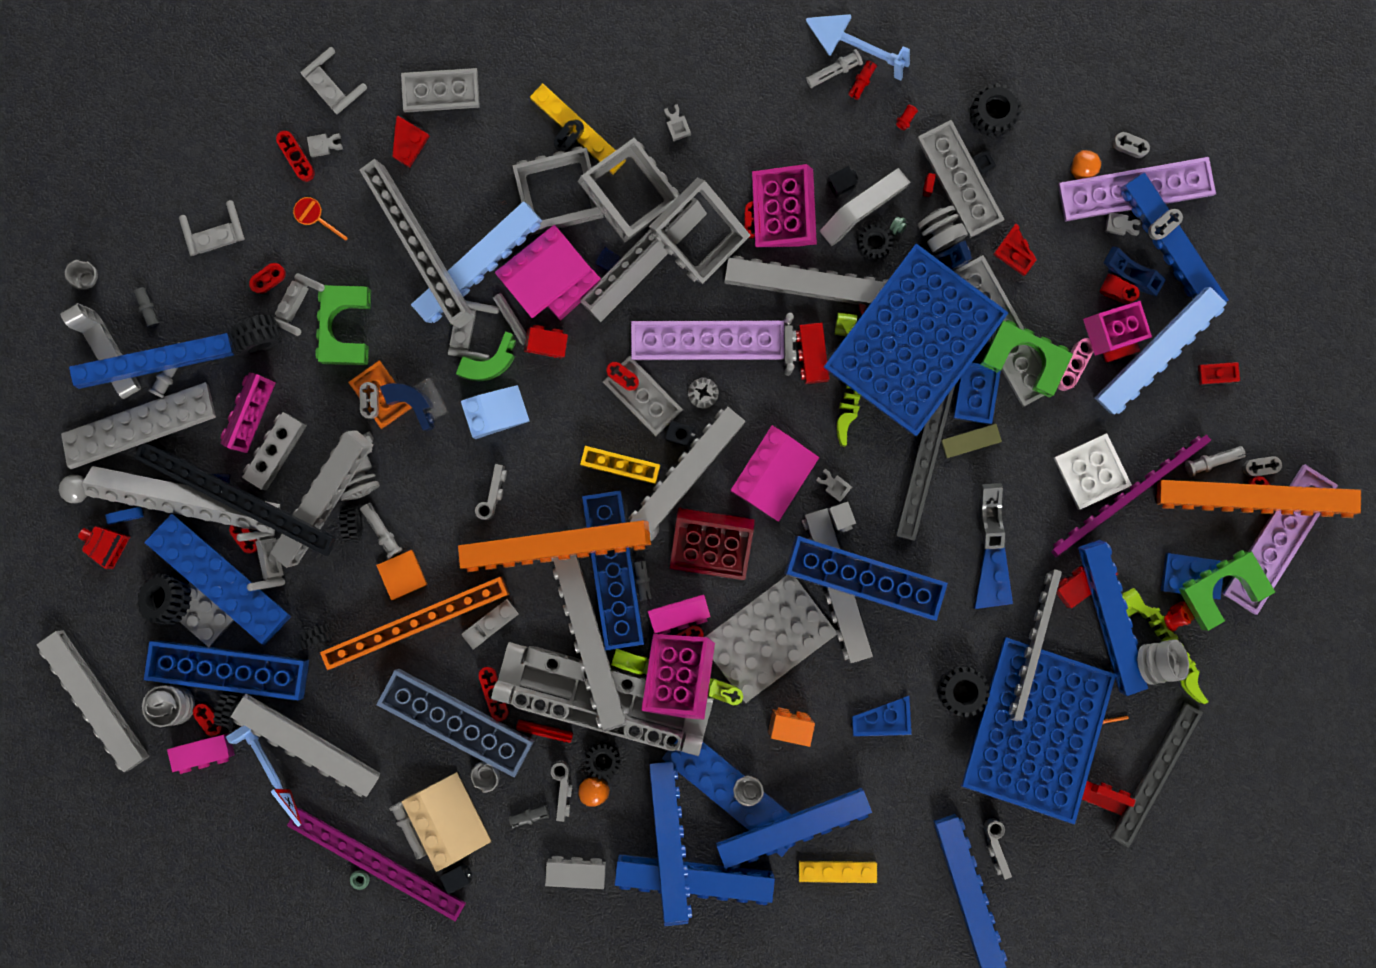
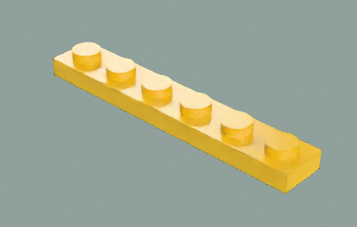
[530,83,626,174]

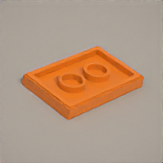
[348,360,412,429]

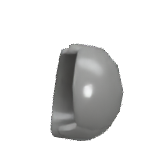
[65,260,98,290]
[58,475,87,503]
[144,691,177,717]
[470,761,500,793]
[733,776,764,806]

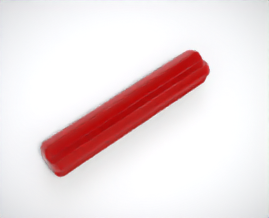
[516,720,573,743]

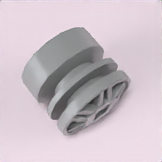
[918,205,968,254]
[340,456,380,501]
[1137,640,1189,685]
[142,684,195,727]

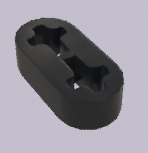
[554,119,584,151]

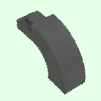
[979,483,1005,549]

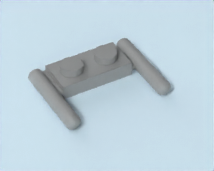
[300,47,367,114]
[179,200,245,256]
[274,273,325,336]
[448,300,499,361]
[784,313,796,376]
[237,531,285,591]

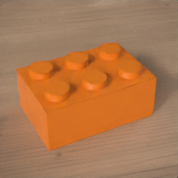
[768,707,815,747]

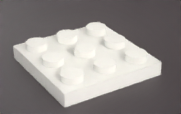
[1054,433,1132,510]

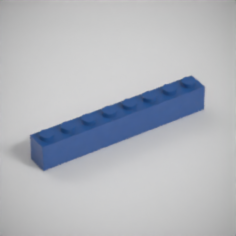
[1120,172,1229,302]
[69,333,234,389]
[1078,540,1148,696]
[649,762,692,926]
[716,788,872,870]
[933,814,1007,968]

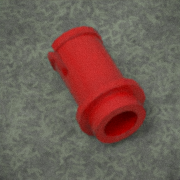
[896,105,918,130]

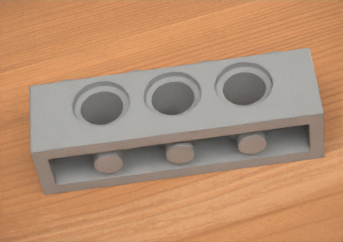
[242,412,307,490]

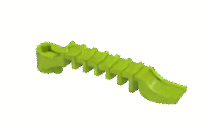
[835,312,860,447]
[1122,588,1208,704]
[611,649,743,705]

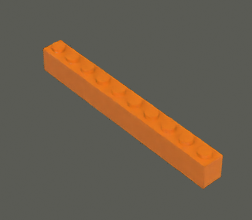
[1157,480,1361,518]
[458,520,651,572]
[320,576,510,670]

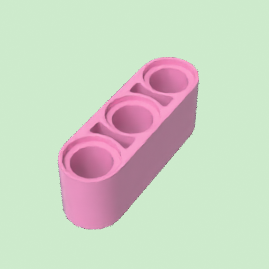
[1058,338,1094,391]

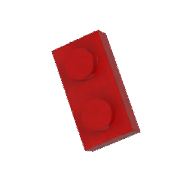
[1198,362,1240,385]

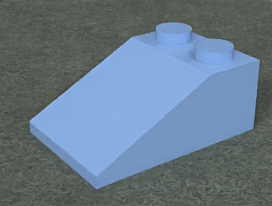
[461,385,530,439]

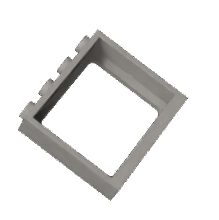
[578,138,680,242]
[512,147,604,236]
[649,177,751,284]

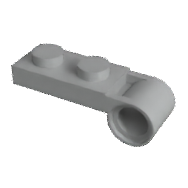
[475,464,507,520]
[461,599,519,650]
[551,761,572,822]
[984,818,1012,880]

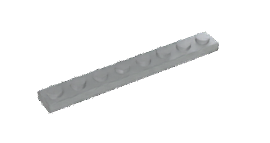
[1009,569,1062,722]

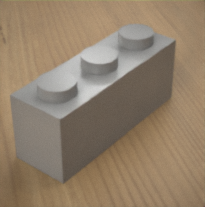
[545,856,606,889]

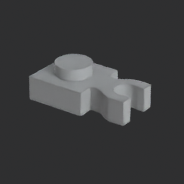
[664,104,691,142]
[307,133,343,157]
[1105,213,1141,236]
[816,469,852,502]

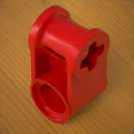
[1099,274,1140,305]
[1164,601,1195,632]

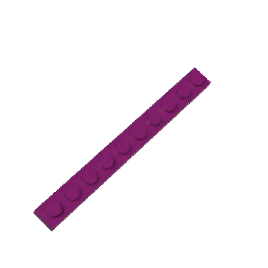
[1051,434,1211,558]
[287,808,466,922]

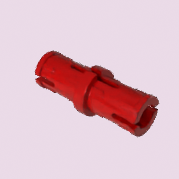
[848,60,877,100]

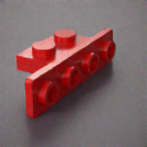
[1082,781,1136,816]

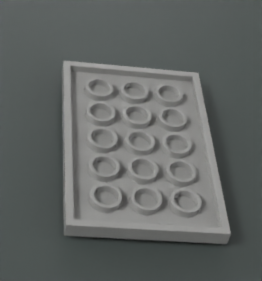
[705,575,837,703]

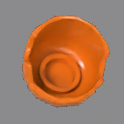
[1071,150,1101,180]
[578,777,610,807]

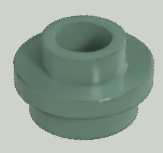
[890,217,907,235]
[350,870,370,890]

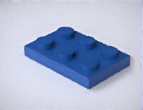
[953,363,1001,425]
[1161,553,1223,599]

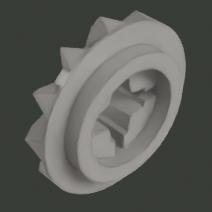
[688,377,719,408]

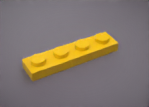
[799,861,877,883]

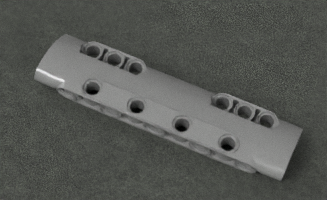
[491,642,714,756]

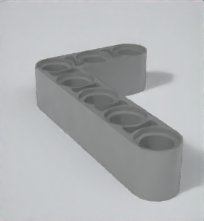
[820,168,911,246]
[60,303,141,399]

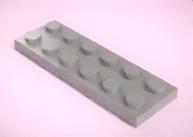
[917,120,1005,238]

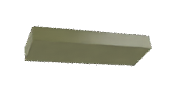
[941,424,1002,459]

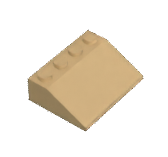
[402,772,491,872]

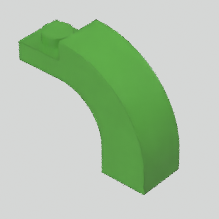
[456,331,516,381]

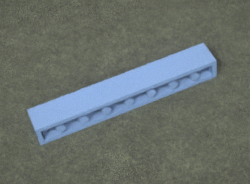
[411,201,542,323]
[1094,287,1227,415]

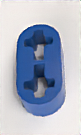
[105,507,144,525]

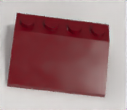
[669,508,755,580]

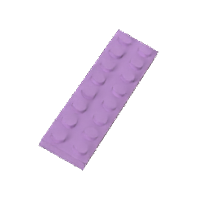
[1058,157,1216,221]
[631,321,784,360]
[1222,464,1338,615]

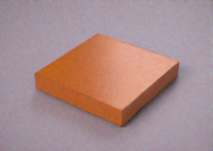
[376,550,428,600]

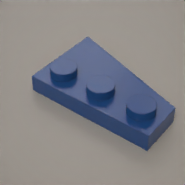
[974,547,1013,609]
[852,696,912,737]

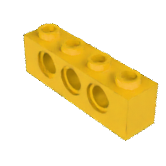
[580,446,660,484]

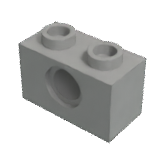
[828,502,856,533]

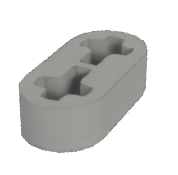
[1113,132,1150,158]
[1148,209,1183,240]
[359,382,379,419]
[1243,456,1282,477]

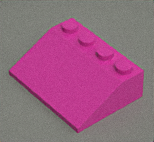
[752,164,817,247]
[495,225,592,318]
[220,372,276,453]
[730,425,819,522]
[642,634,715,720]

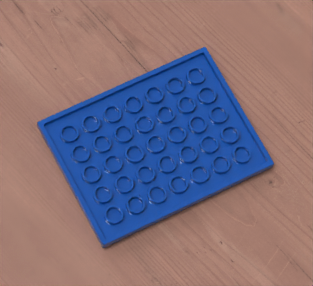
[823,244,1009,437]
[961,637,1116,824]

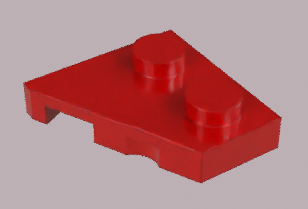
[392,116,430,168]
[993,224,1037,276]

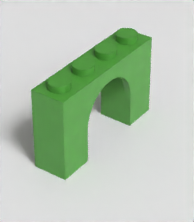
[316,285,371,365]
[980,320,1073,398]
[1179,550,1275,631]

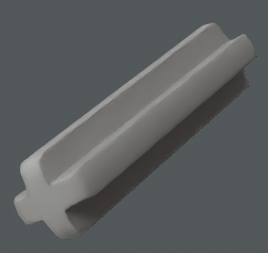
[493,293,527,345]

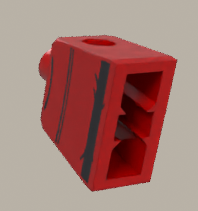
[78,526,130,569]

